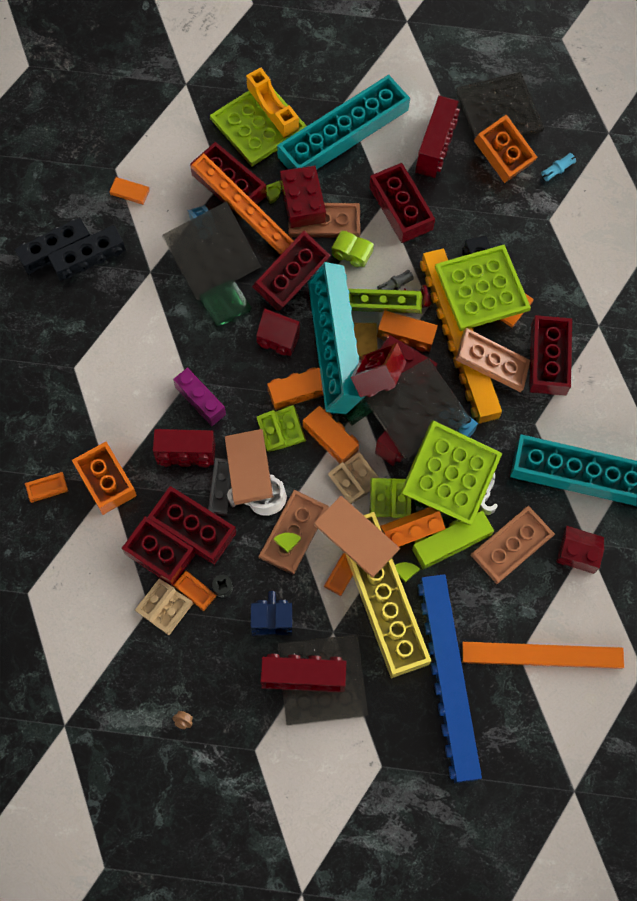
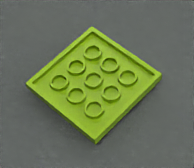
[210,90,306,167]
[435,245,531,331]
[400,421,502,525]

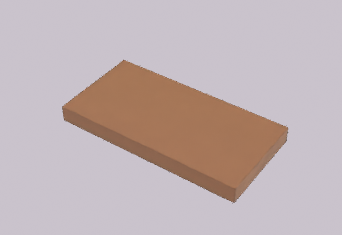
[289,203,360,238]
[456,328,530,392]
[225,429,273,505]
[259,489,329,575]
[314,496,400,578]
[471,505,555,584]

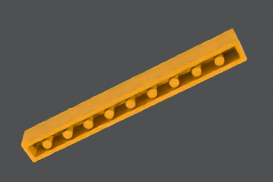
[420,248,502,424]

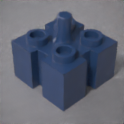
[251,591,292,636]

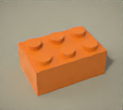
[474,114,538,183]
[72,442,137,515]

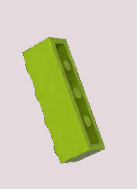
[348,289,423,314]
[412,511,494,570]

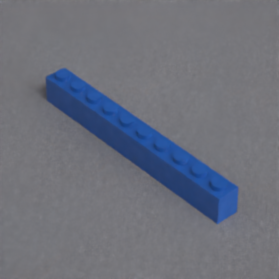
[417,574,482,783]

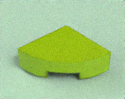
[266,181,281,204]
[274,533,301,553]
[395,562,420,583]

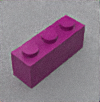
[173,367,226,426]

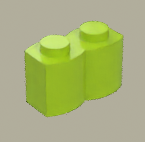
[332,230,374,268]

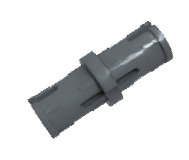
[377,270,414,290]

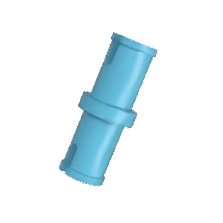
[541,153,576,181]

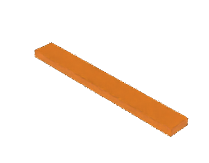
[191,153,293,255]
[462,642,624,669]

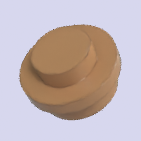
[172,711,193,729]

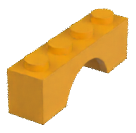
[246,68,299,138]

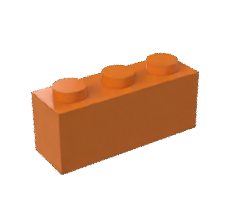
[377,310,438,352]
[267,368,324,410]
[303,406,359,464]
[380,507,445,547]

